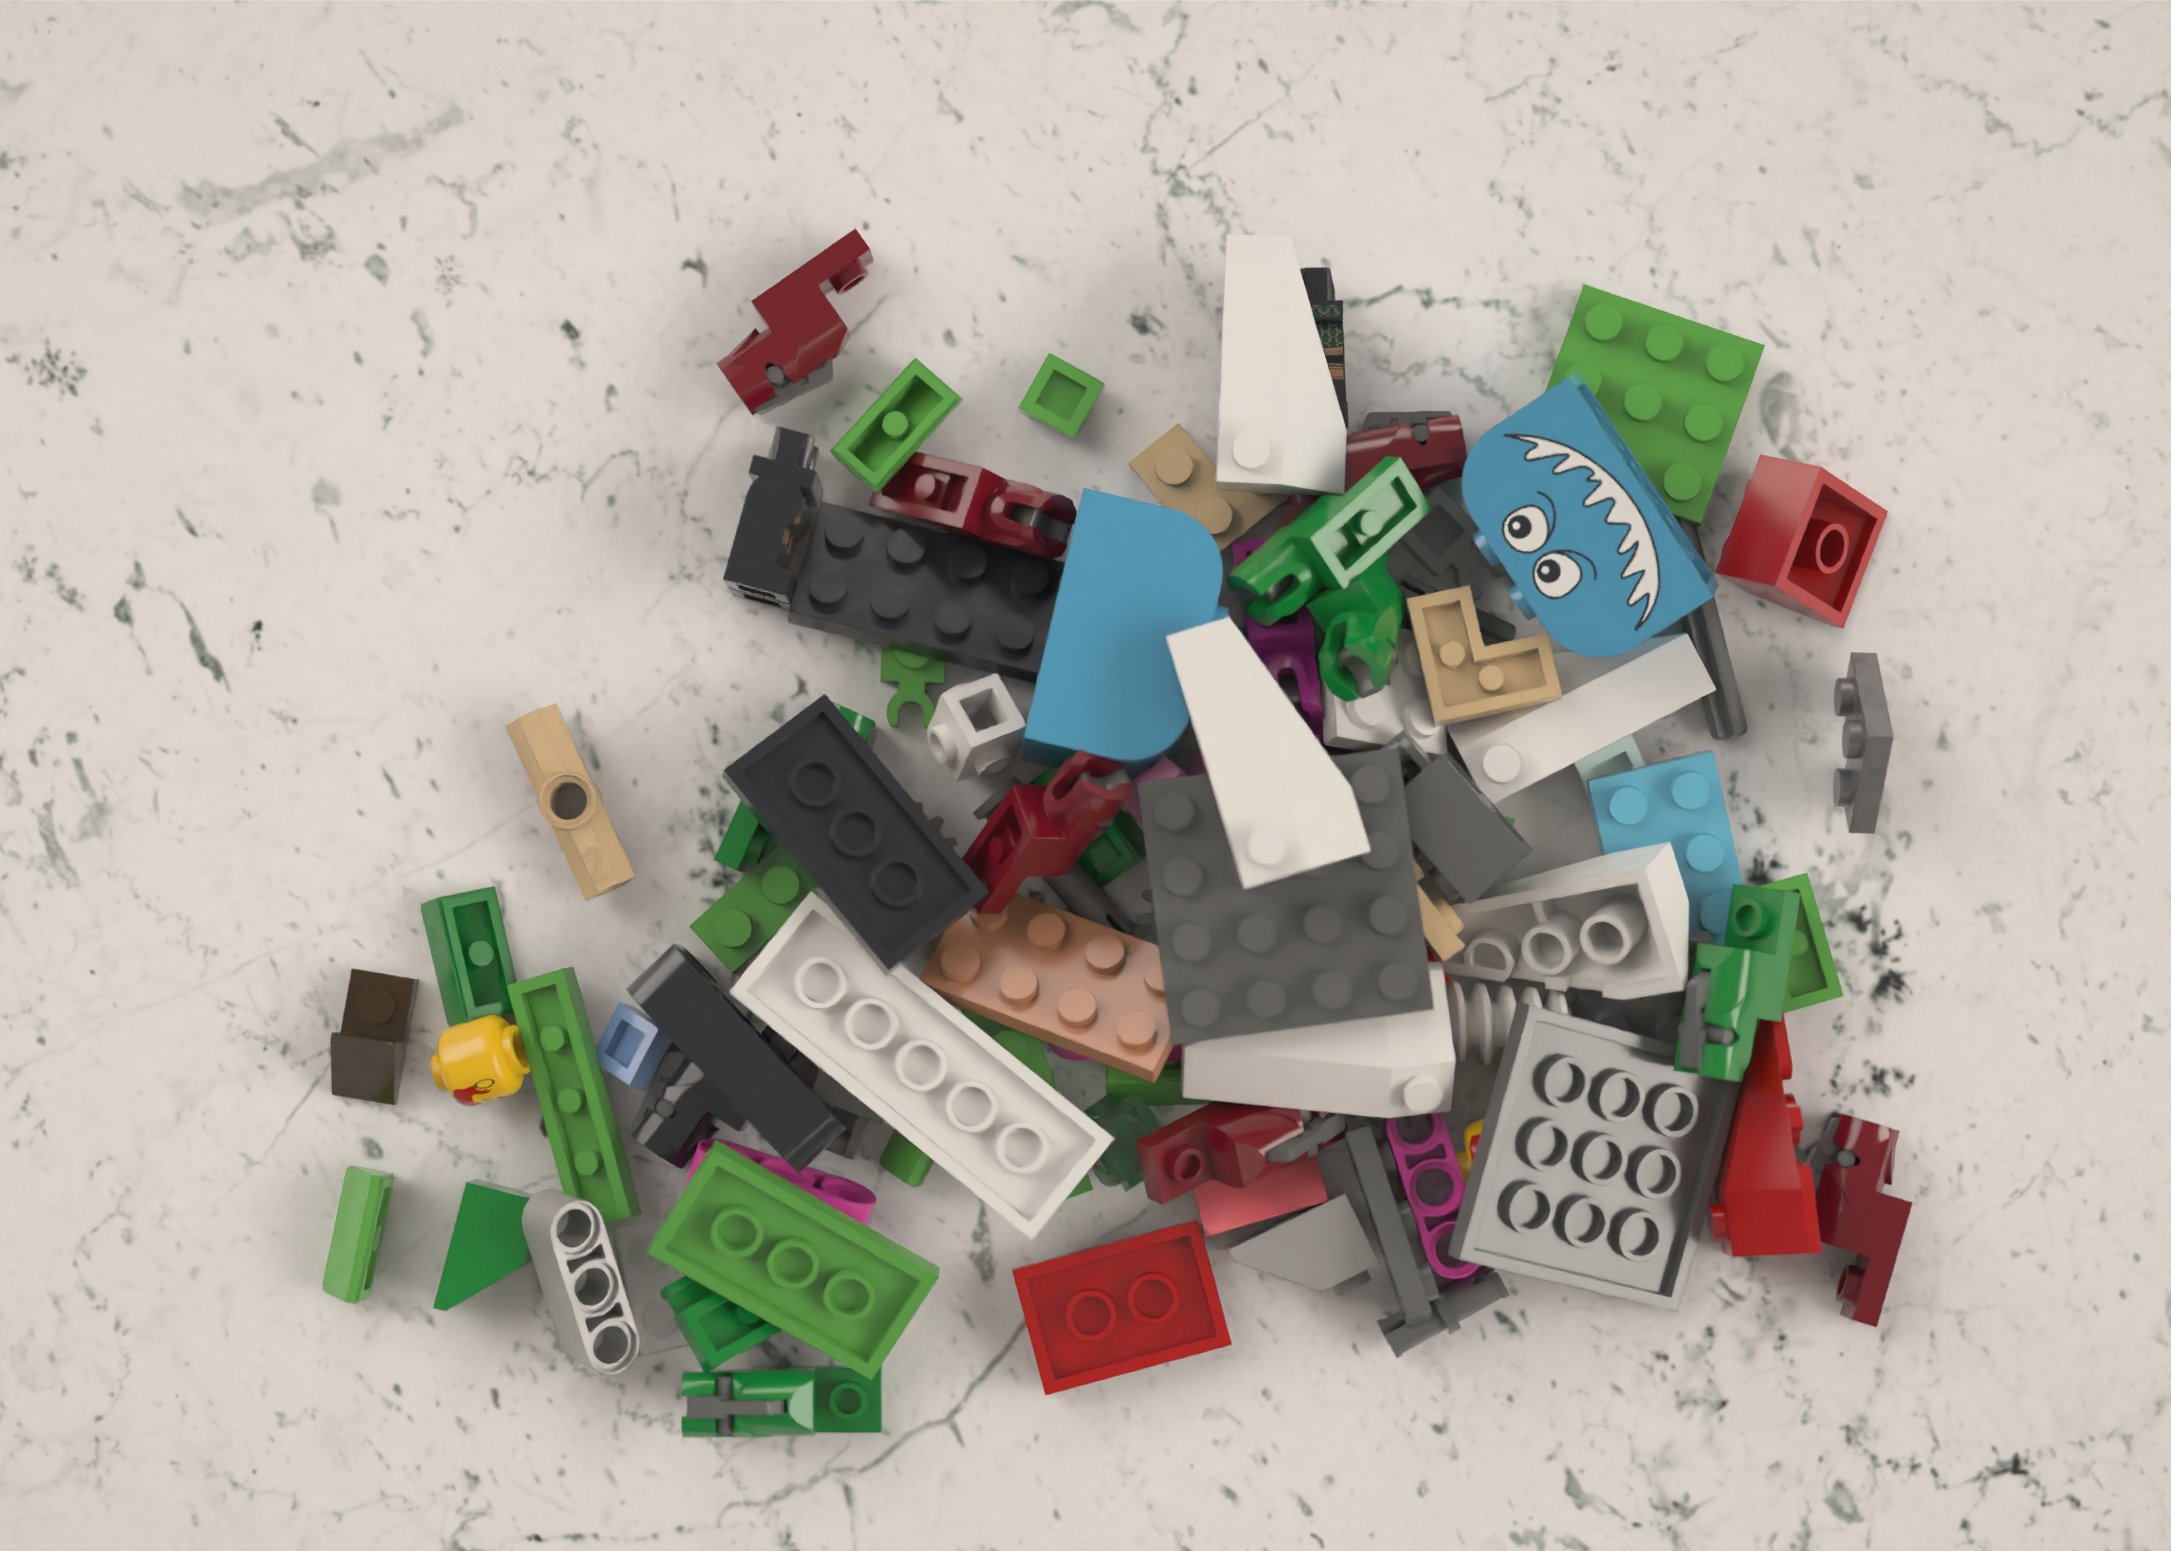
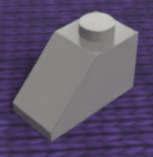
[1227,1190,1379,1296]

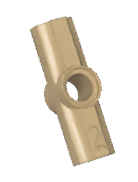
[505,703,637,901]

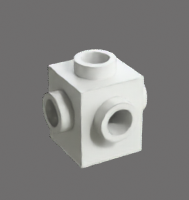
[927,673,1027,782]

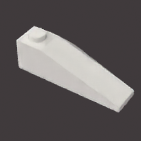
[1446,633,1716,804]

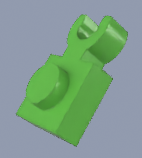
[880,646,946,729]

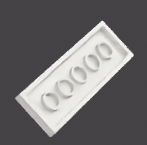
[729,891,1114,1240]

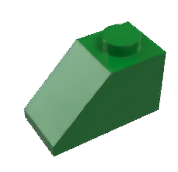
[433,1179,535,1311]

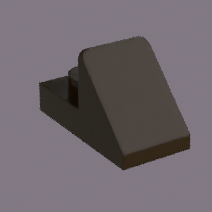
[330,969,419,1105]

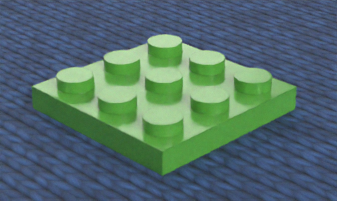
[1545,284,1765,527]

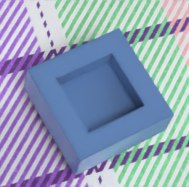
[596,1002,672,1091]

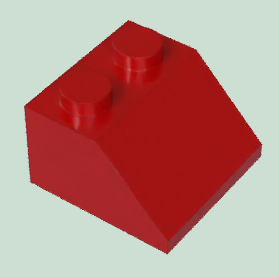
[1715,454,1888,629]

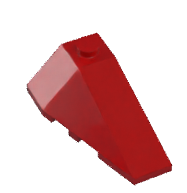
[1707,1010,1822,1257]

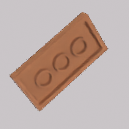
[920,893,1174,1083]

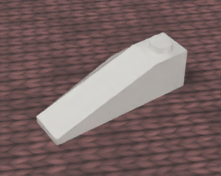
[1215,234,1347,496]
[1166,617,1371,890]
[1430,842,1689,1000]
[1180,961,1455,1118]

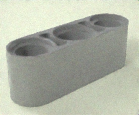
[522,1189,640,1375]

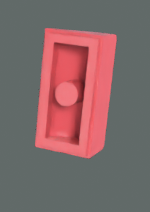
[1192,1155,1330,1237]

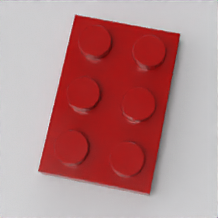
[1012,1218,1232,1396]

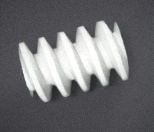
[1446,981,1571,1066]

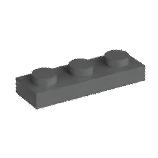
[1345,1125,1439,1327]

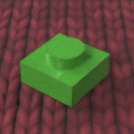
[1018,352,1105,442]

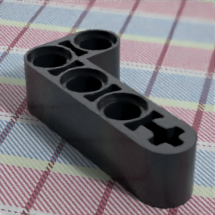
[626,944,847,1173]

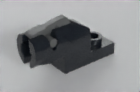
[631,1024,799,1169]

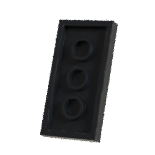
[788,502,1066,684]
[722,694,989,976]

